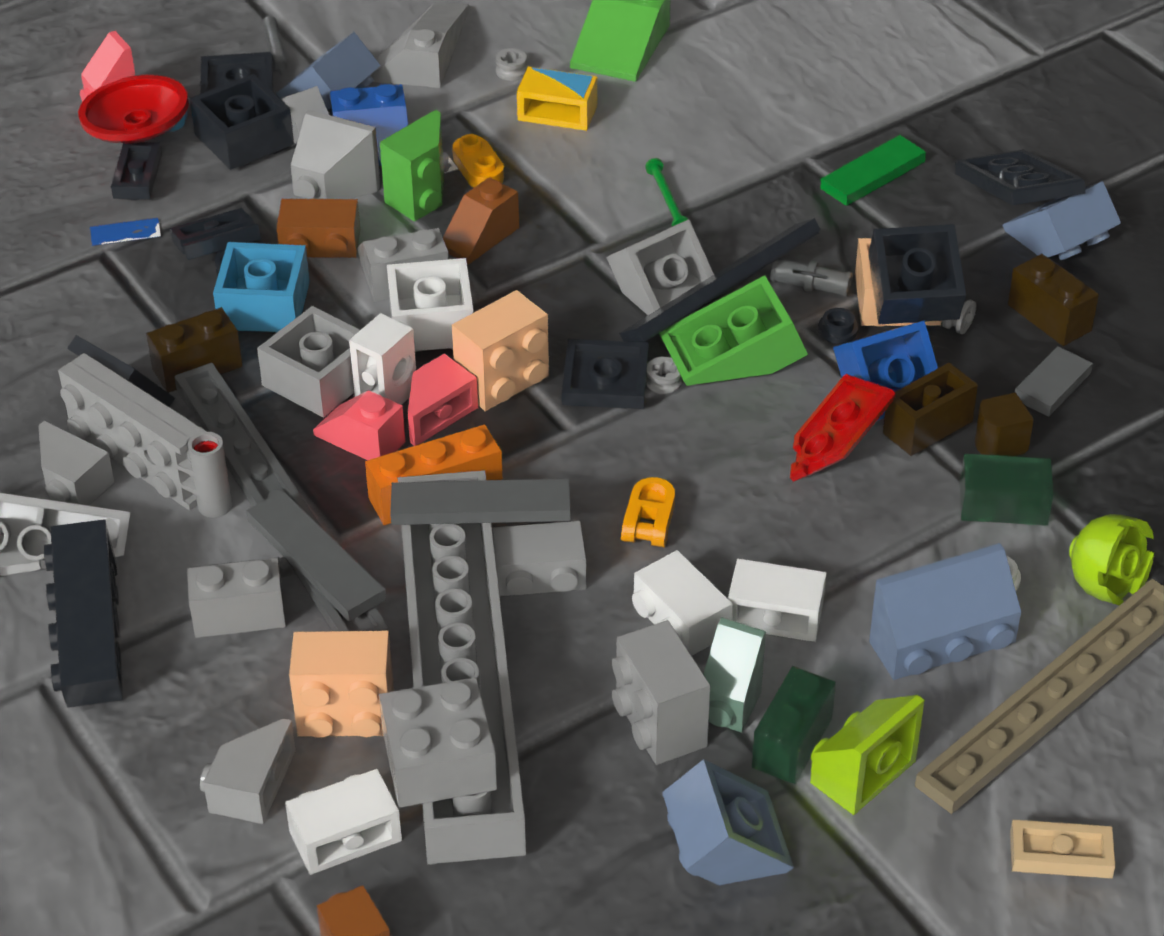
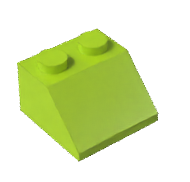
[810,695,925,815]

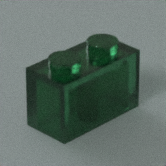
[960,454,1054,526]
[752,666,836,784]

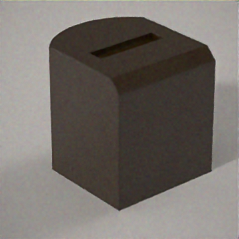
[975,392,1034,461]

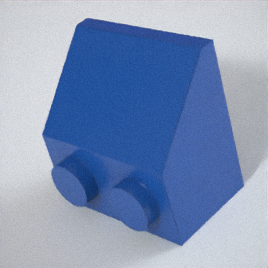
[330,84,408,166]
[833,320,938,421]

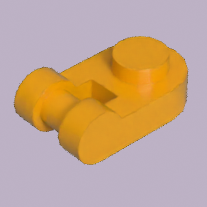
[621,477,675,548]

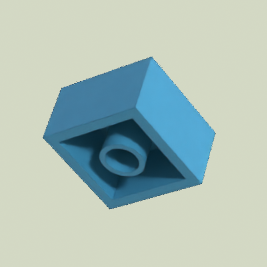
[213,242,310,332]

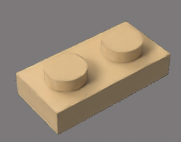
[1010,819,1115,879]

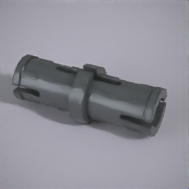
[770,258,853,297]

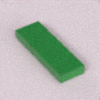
[820,135,926,206]

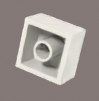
[387,258,473,352]

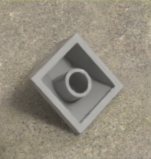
[291,110,380,199]

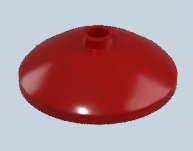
[78,75,189,144]

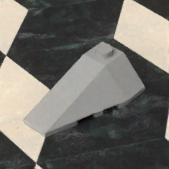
[371,1,469,88]
[0,492,131,577]

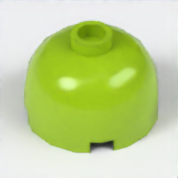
[1069,514,1154,606]

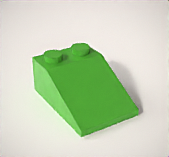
[570,0,670,82]
[659,275,808,386]

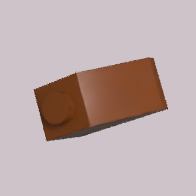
[443,177,519,265]

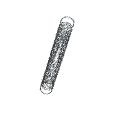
[263,12,287,75]

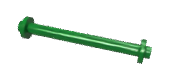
[645,158,689,227]

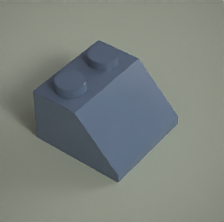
[276,32,381,110]
[1002,181,1121,260]
[662,759,794,885]

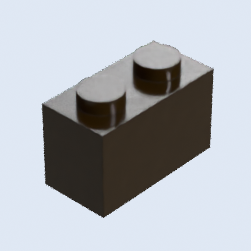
[1008,254,1099,346]
[146,307,243,393]
[883,363,978,456]

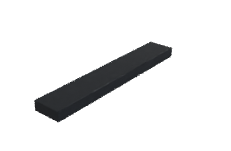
[619,218,821,342]

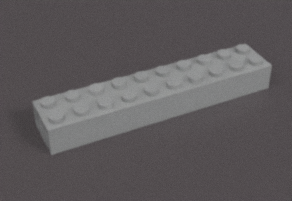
[398,470,526,864]

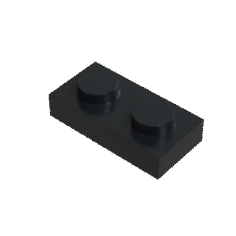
[111,142,162,200]

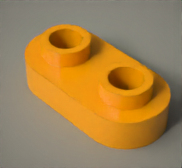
[453,134,504,187]

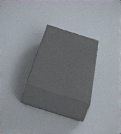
[1015,346,1093,417]

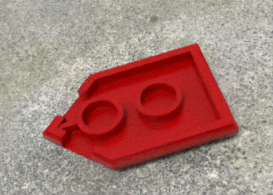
[790,374,896,482]

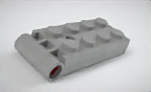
[58,353,232,518]

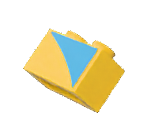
[517,67,597,131]

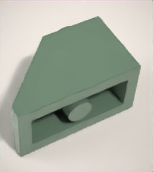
[703,617,766,733]

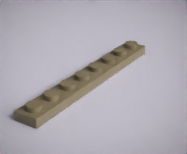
[915,579,1164,814]

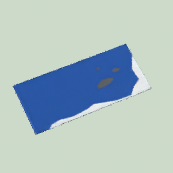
[90,218,161,246]

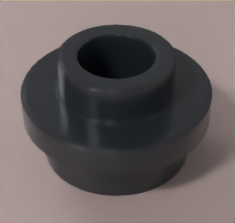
[818,308,858,344]

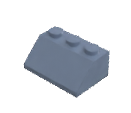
[869,543,1021,680]

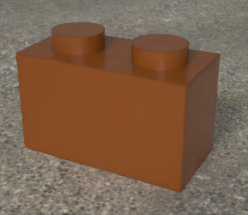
[277,199,360,258]

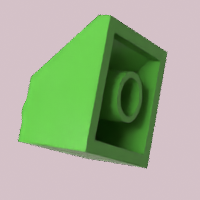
[380,110,444,222]

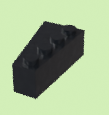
[44,519,123,708]

